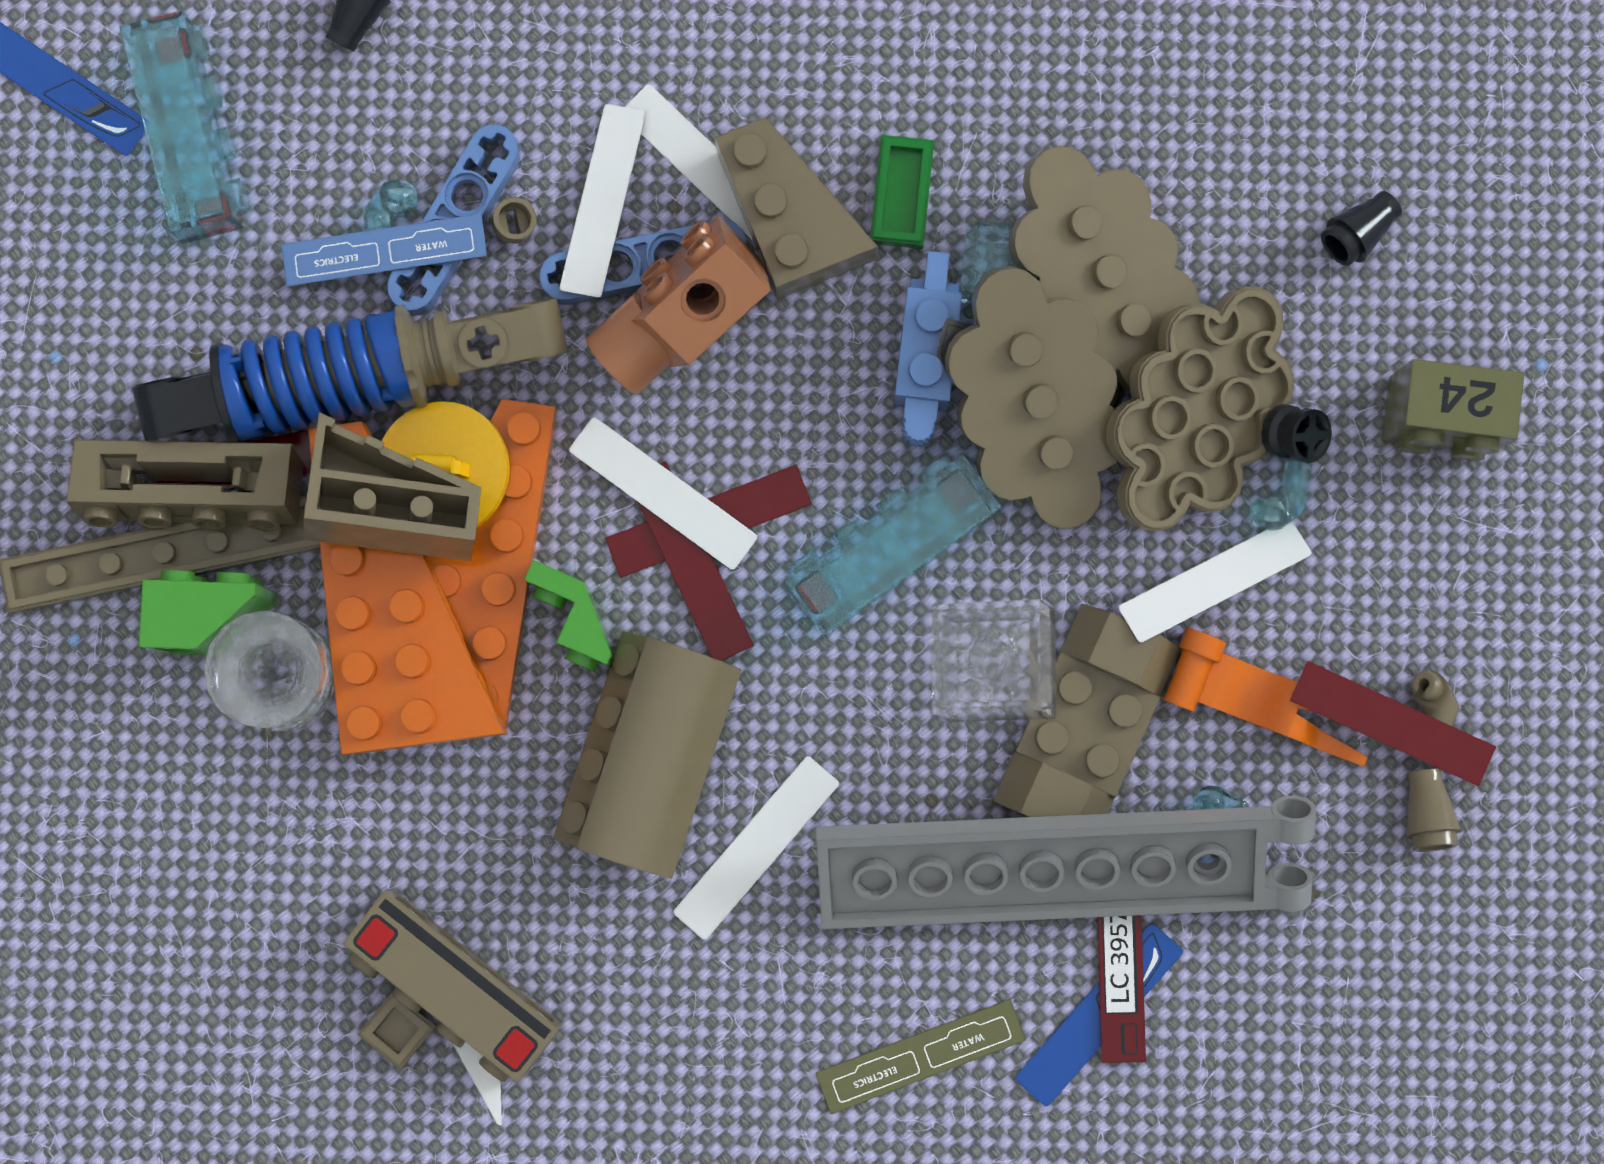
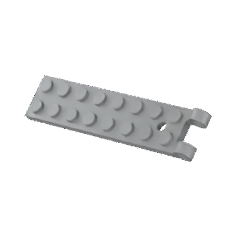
[816,796,1317,929]

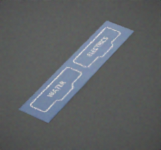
[281,213,487,287]

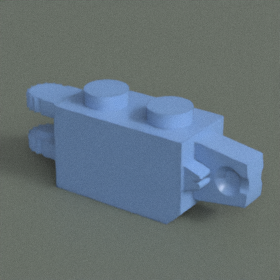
[893,251,962,448]

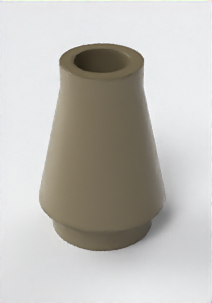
[1406,769,1462,852]

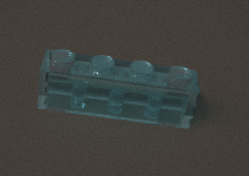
[119,10,248,244]
[785,454,1002,639]

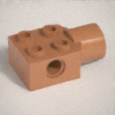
[586,215,771,395]

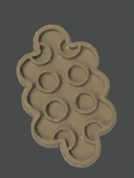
[1008,146,1199,394]
[945,266,1117,529]
[1106,286,1294,531]

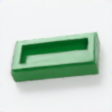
[870,135,934,249]

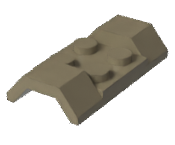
[992,603,1181,817]

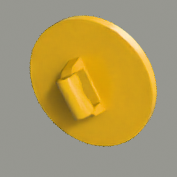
[382,401,510,527]

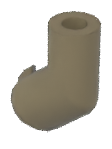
[1411,671,1459,726]

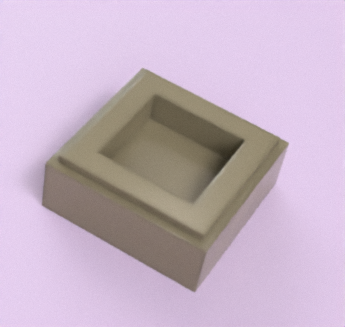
[358,991,437,1070]

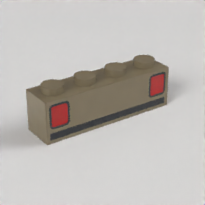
[343,889,564,1083]

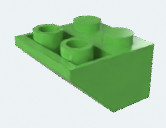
[139,570,278,656]

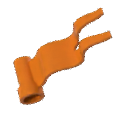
[1163,627,1368,767]

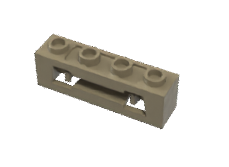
[66,440,304,531]

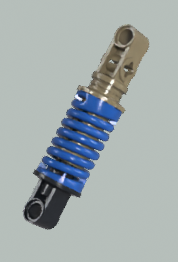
[131,298,568,443]

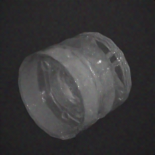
[204,610,335,733]

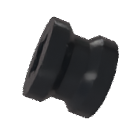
[1261,404,1332,464]

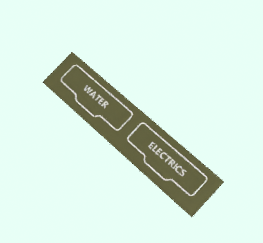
[816,999,1026,1114]

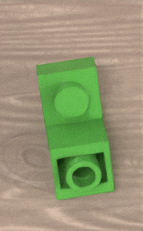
[524,560,614,672]

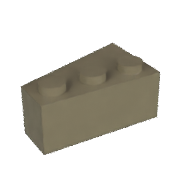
[715,117,878,300]
[303,412,481,561]

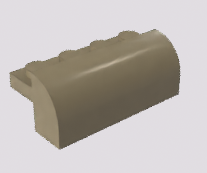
[553,631,742,879]

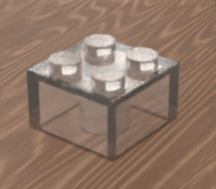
[931,599,1056,722]

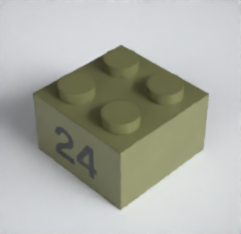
[1382,359,1525,461]

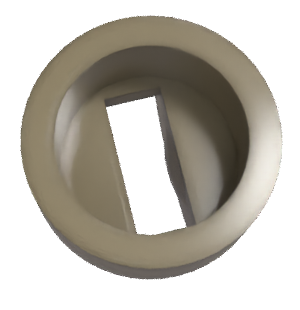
[491,197,536,244]

